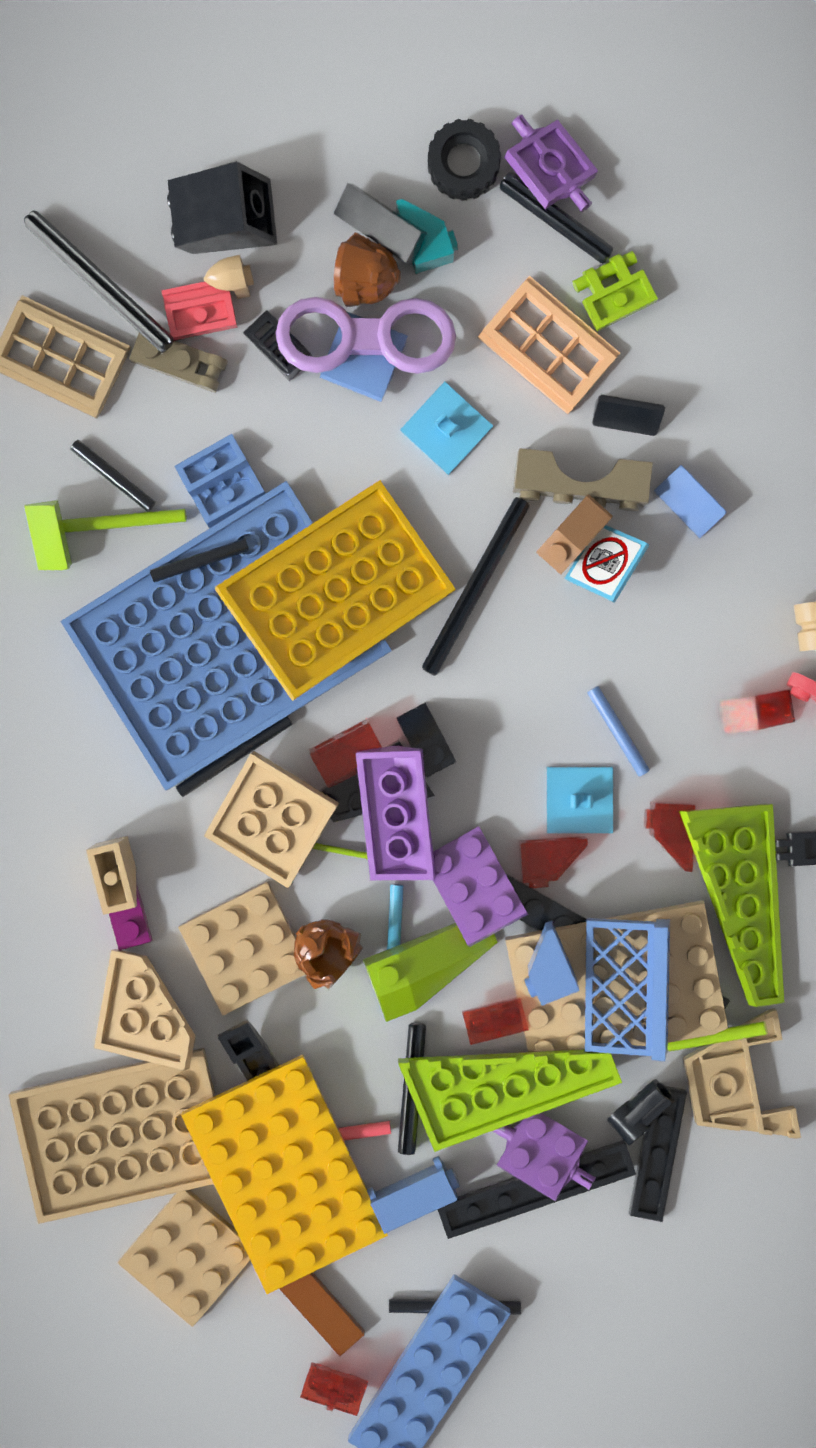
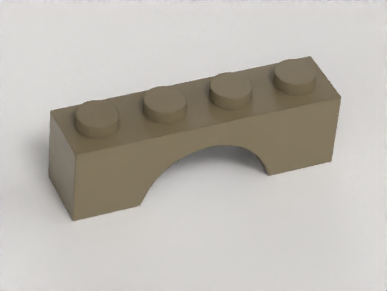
[513,448,653,511]

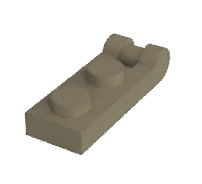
[129,332,228,393]

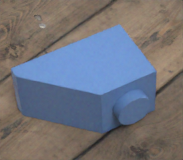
[524,921,580,1006]

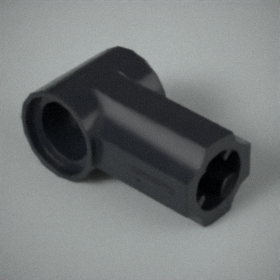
[607,1079,675,1146]

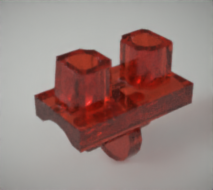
[462,997,529,1045]
[300,1362,368,1416]

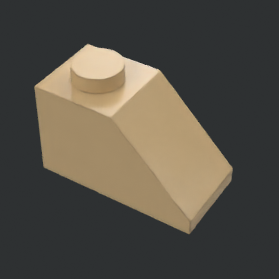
[86,836,137,915]

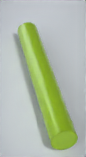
[668,1021,768,1052]

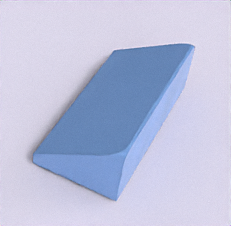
[654,465,727,538]

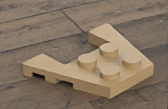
[683,1008,801,1139]

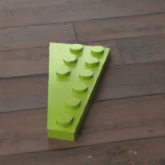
[398,1049,622,1152]

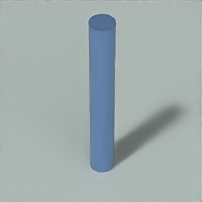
[587,686,650,777]

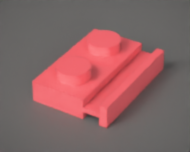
[161,281,238,340]

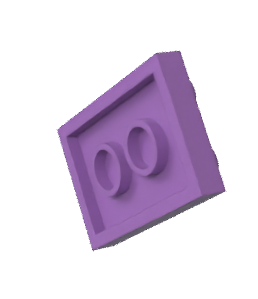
[433,826,528,947]

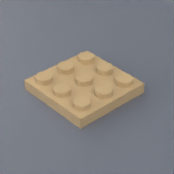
[204,751,339,888]
[178,881,305,1016]
[117,1190,250,1327]

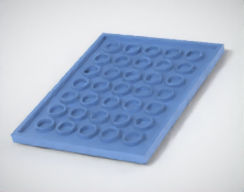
[60,481,392,791]

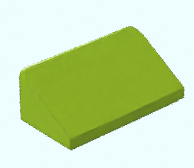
[24,500,72,570]

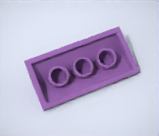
[356,746,436,881]

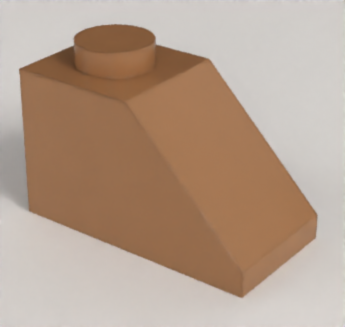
[536,494,613,575]

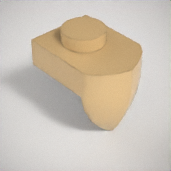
[204,255,254,299]

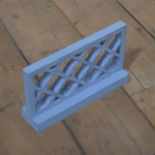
[585,918,670,1061]

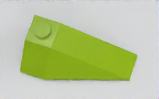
[362,923,498,1022]

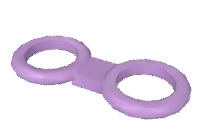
[275,297,456,374]

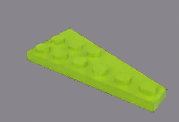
[679,804,785,1007]

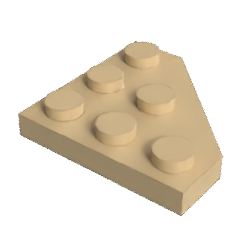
[94,949,195,1071]

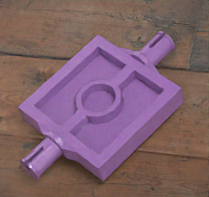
[504,114,598,212]
[493,1113,596,1202]

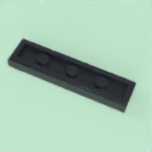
[628,1086,687,1222]

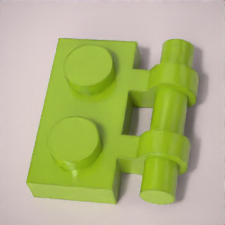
[572,251,658,332]

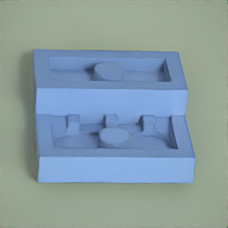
[320,311,408,402]
[174,434,266,528]

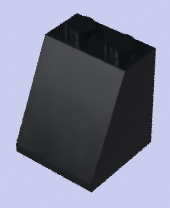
[167,161,277,254]

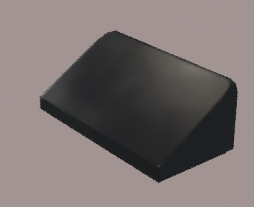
[592,394,665,436]

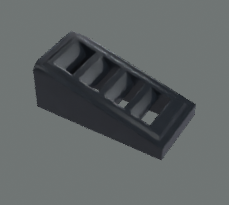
[243,310,312,381]

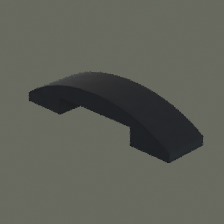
[218,1019,279,1081]

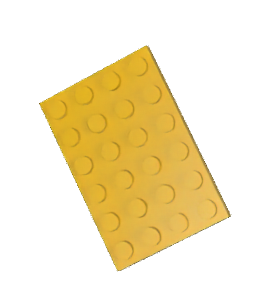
[215,480,456,701]
[181,1054,388,1294]

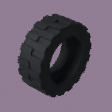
[427,119,501,201]

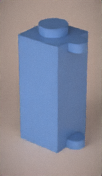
[367,1156,460,1234]

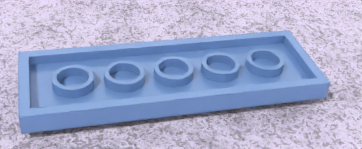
[348,1274,511,1448]

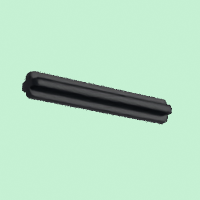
[499,173,613,263]
[398,1023,426,1155]

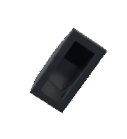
[396,703,457,777]

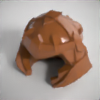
[334,232,401,307]
[294,919,363,990]

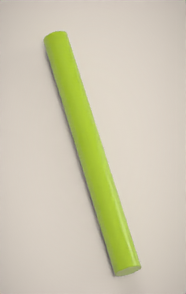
[62,509,187,533]

